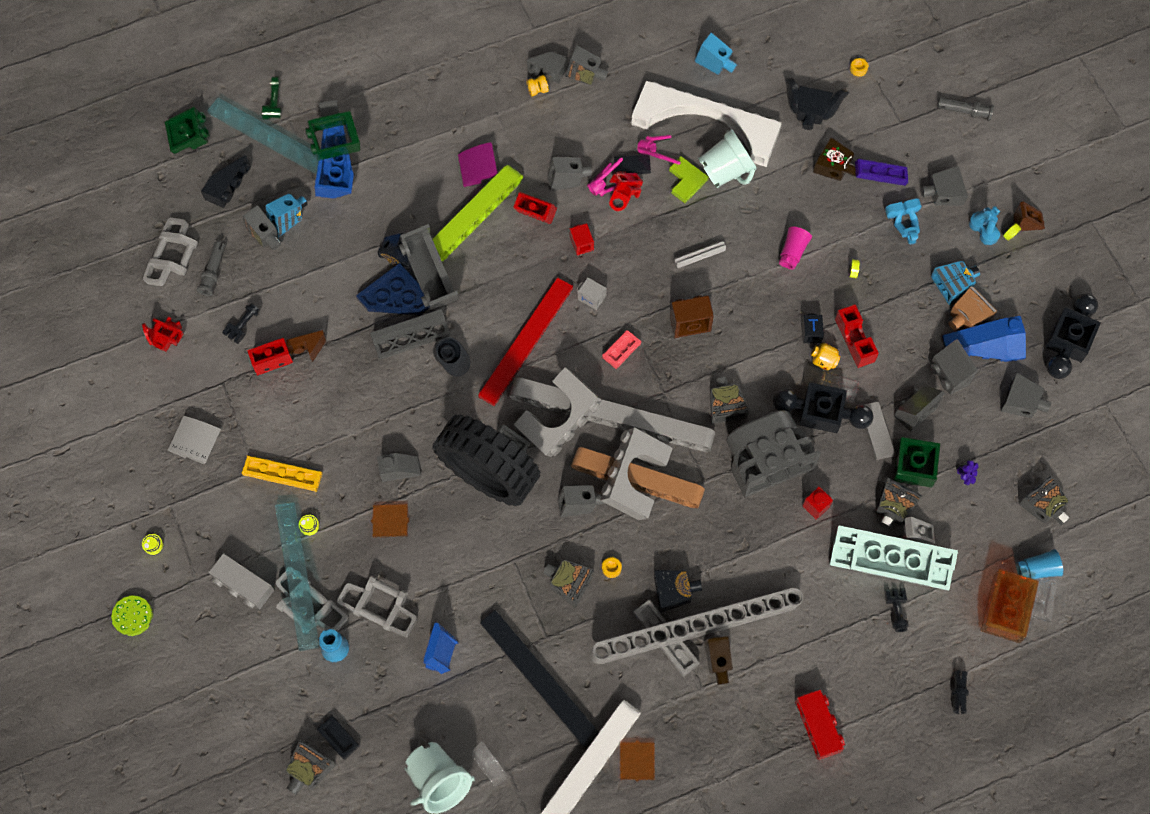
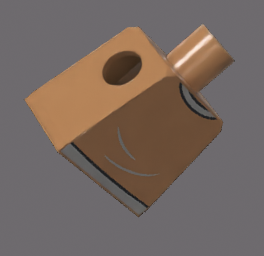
[948,286,997,330]

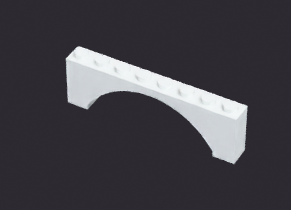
[632,81,781,167]

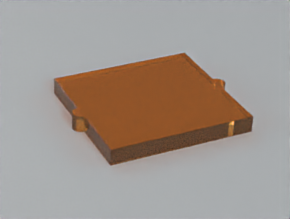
[371,504,410,538]
[620,740,655,782]

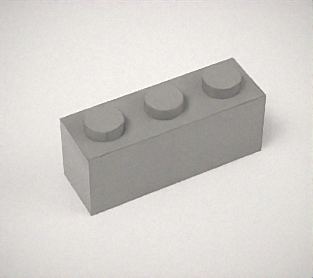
[208,553,275,610]

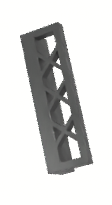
[370,309,451,360]

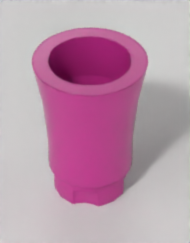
[779,227,812,270]

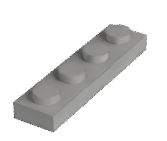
[633,600,700,677]

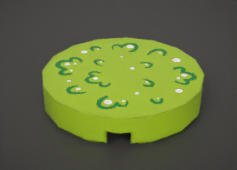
[111,595,153,636]

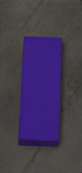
[855,159,908,186]

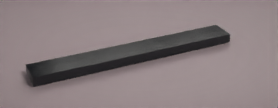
[480,610,599,748]

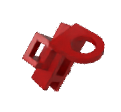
[609,172,643,211]
[142,317,184,352]

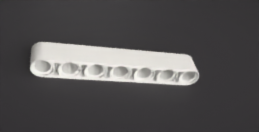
[541,700,641,814]

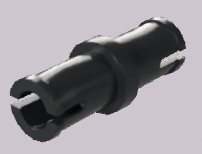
[952,670,969,714]

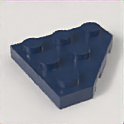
[356,263,429,315]

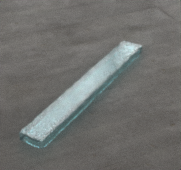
[207,98,319,174]
[275,502,319,651]

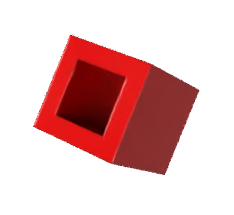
[569,223,594,256]
[802,487,833,520]

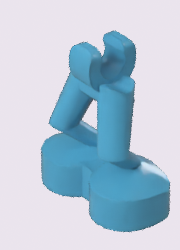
[885,199,921,244]
[969,206,1000,245]

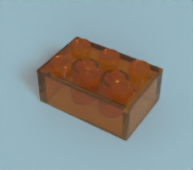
[980,569,1039,643]

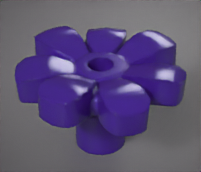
[957,460,979,485]

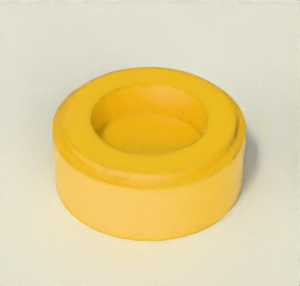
[850,58,868,76]
[602,557,622,578]

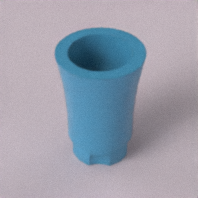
[1016,549,1063,581]
[319,629,349,662]

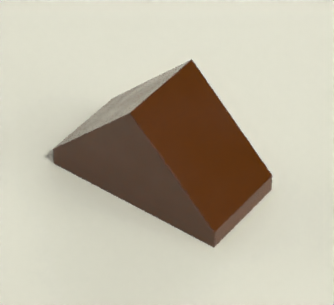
[1013,201,1045,231]

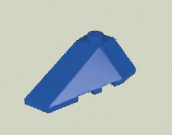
[315,125,354,199]
[942,316,1026,362]

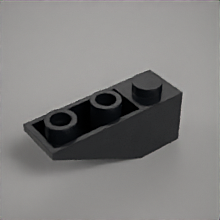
[201,155,250,208]

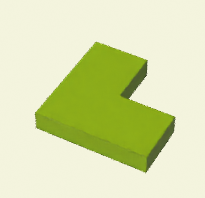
[669,156,709,203]

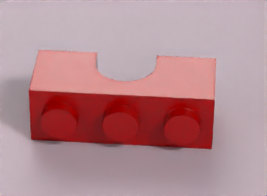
[835,304,879,368]

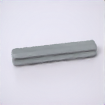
[674,241,726,268]

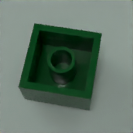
[893,437,940,488]

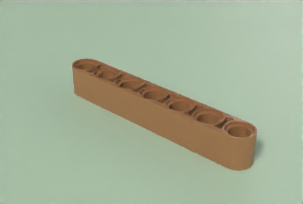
[571,447,705,508]

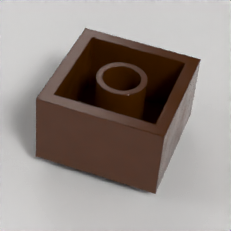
[670,295,714,338]

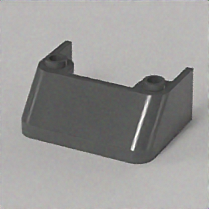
[399,224,459,309]

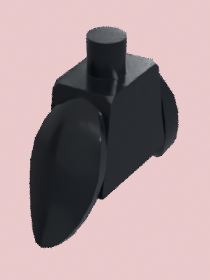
[785,78,850,130]

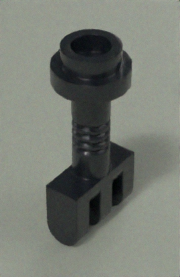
[222,303,259,344]
[884,588,909,633]

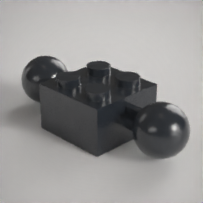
[1046,293,1101,379]
[773,382,874,433]

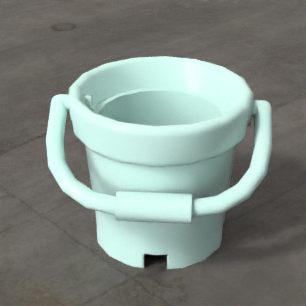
[698,129,757,188]
[405,742,475,814]

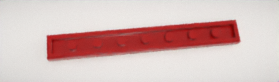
[478,277,573,406]

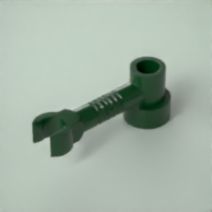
[262,77,281,120]

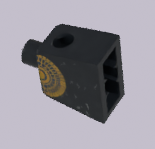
[378,233,411,267]
[654,570,702,613]

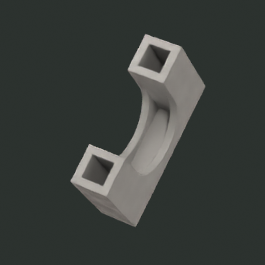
[514,367,602,457]
[600,427,672,520]

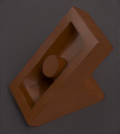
[286,330,326,362]

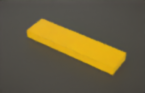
[242,455,322,492]

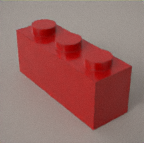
[795,690,845,760]

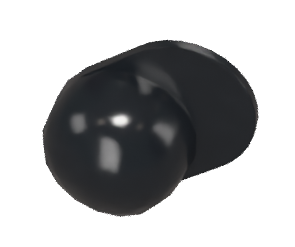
[433,337,471,376]

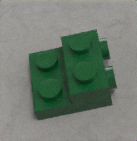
[164,107,210,154]

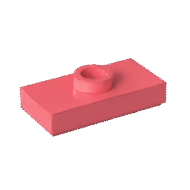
[602,330,641,369]

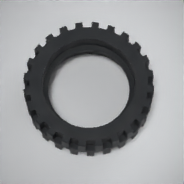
[432,414,541,506]

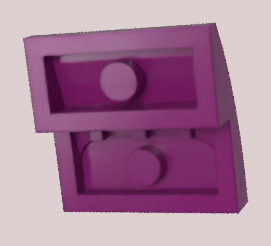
[458,142,498,187]

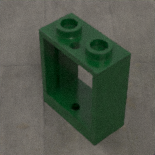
[305,111,360,161]

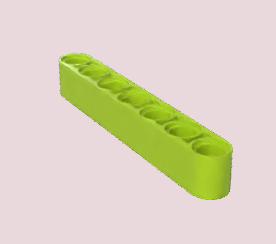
[432,165,523,262]

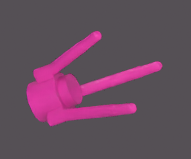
[637,135,681,165]
[587,158,623,197]

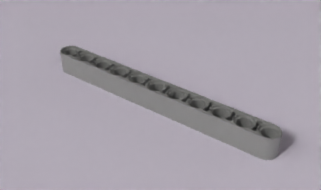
[509,378,715,452]
[591,588,803,664]

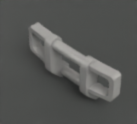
[143,218,198,286]
[276,567,348,634]
[337,575,417,638]

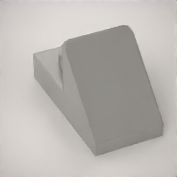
[902,517,935,545]

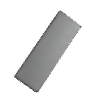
[865,402,895,460]

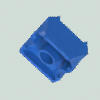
[423,623,458,674]

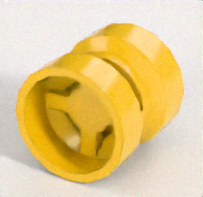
[526,75,549,97]

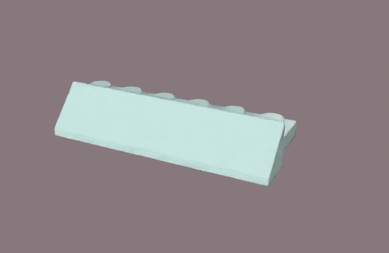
[829,525,958,591]

